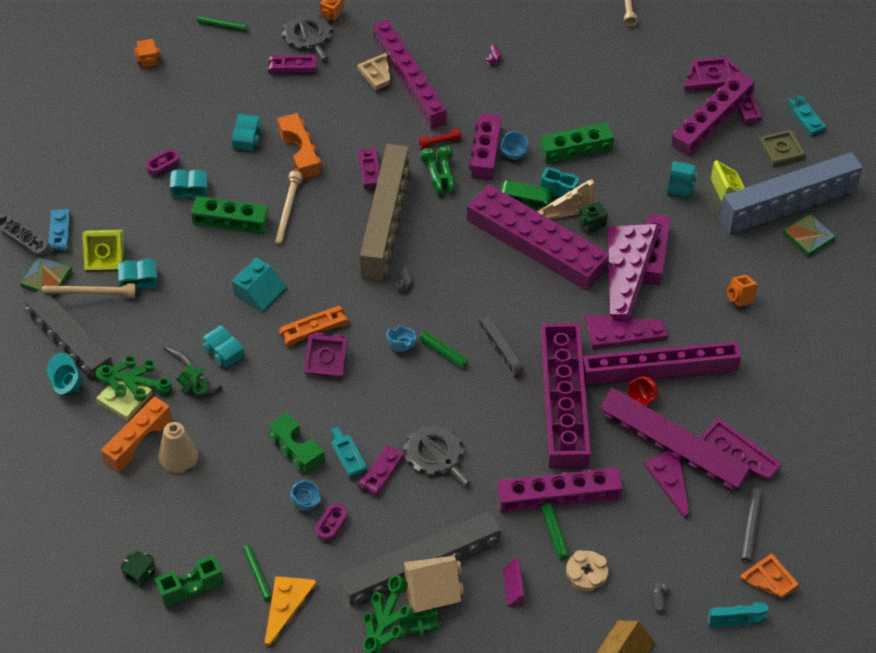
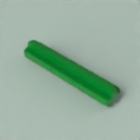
[419,331,468,368]
[541,503,569,559]

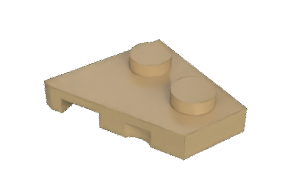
[357,53,390,91]

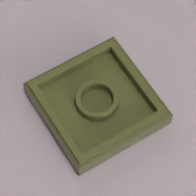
[758,130,806,167]

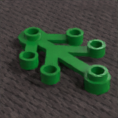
[96,355,172,401]
[363,575,414,653]

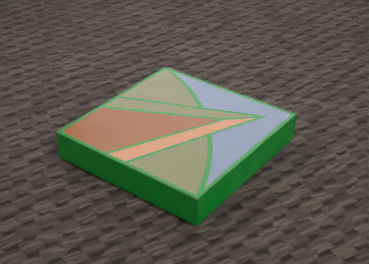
[783,213,836,257]
[20,256,72,298]

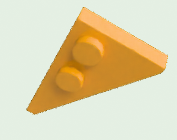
[265,576,316,647]

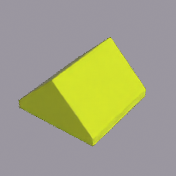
[711,160,745,201]

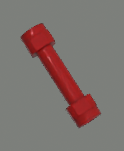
[418,129,462,149]

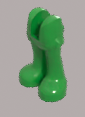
[420,146,456,196]

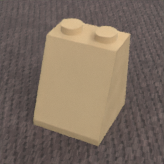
[404,556,464,613]

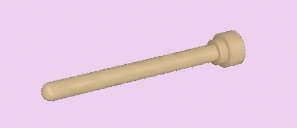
[624,0,638,27]
[275,171,303,245]
[42,283,135,299]

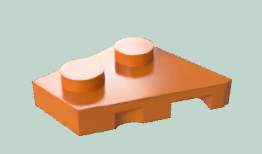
[740,553,799,599]

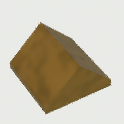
[597,620,655,653]

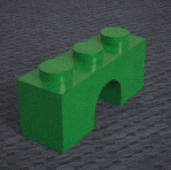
[268,412,325,475]
[155,555,224,608]

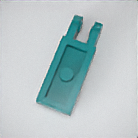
[786,95,826,136]
[707,602,769,628]

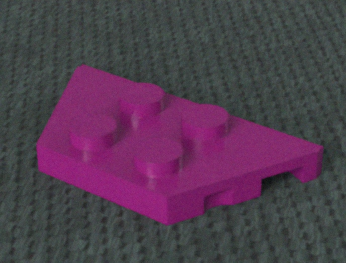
[684,57,748,91]

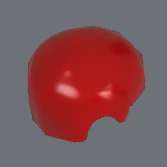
[627,376,659,406]

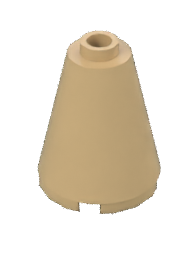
[159,422,199,474]

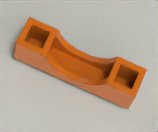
[277,113,322,179]
[101,396,172,473]

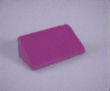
[503,558,524,607]

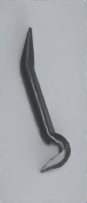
[163,345,223,395]

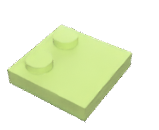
[96,372,153,421]

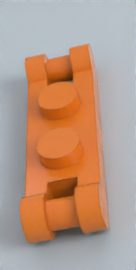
[279,306,350,347]

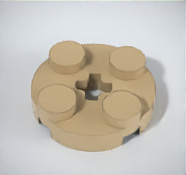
[566,550,608,592]

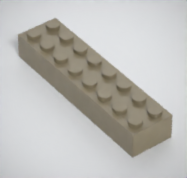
[360,144,411,282]

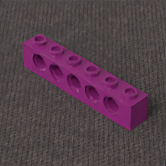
[672,72,755,156]
[497,467,623,513]

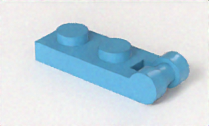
[48,209,70,252]

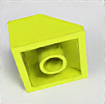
[83,230,124,270]

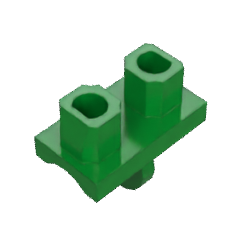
[176,364,209,395]
[399,608,439,638]

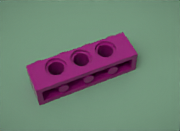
[469,113,502,180]
[642,213,671,285]

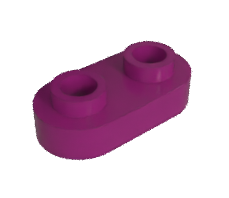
[146,149,180,175]
[316,504,347,541]

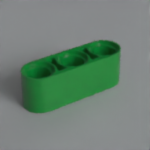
[500,181,553,211]

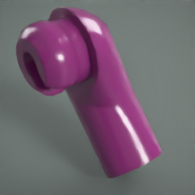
[486,44,502,65]

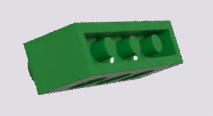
[539,122,614,163]
[191,196,269,234]

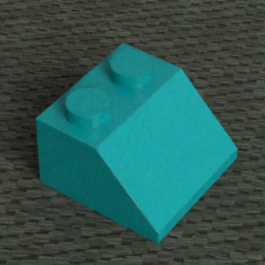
[232,257,287,313]

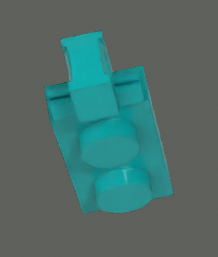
[331,427,367,479]

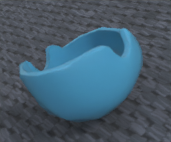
[500,131,529,160]
[386,326,417,352]
[290,480,321,511]

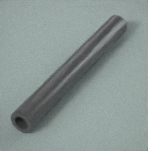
[741,488,762,563]

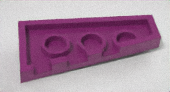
[584,315,668,350]
[700,417,782,481]

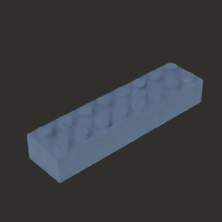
[719,152,863,234]

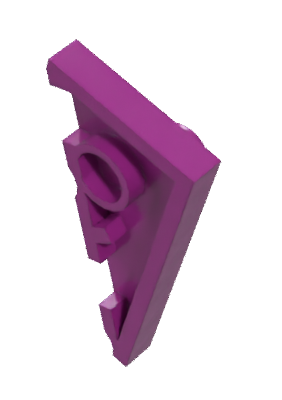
[644,449,689,519]

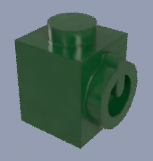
[578,202,608,233]
[121,550,156,589]

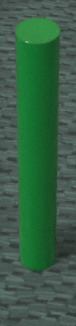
[197,16,247,31]
[243,545,272,601]

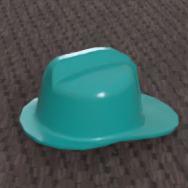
[47,353,83,395]

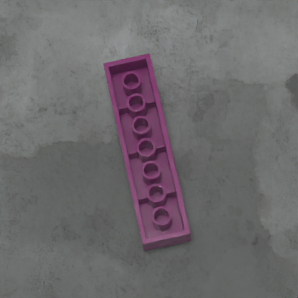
[467,184,610,291]
[540,323,590,468]

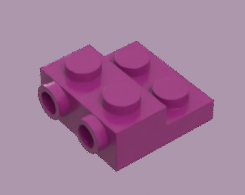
[304,332,349,378]

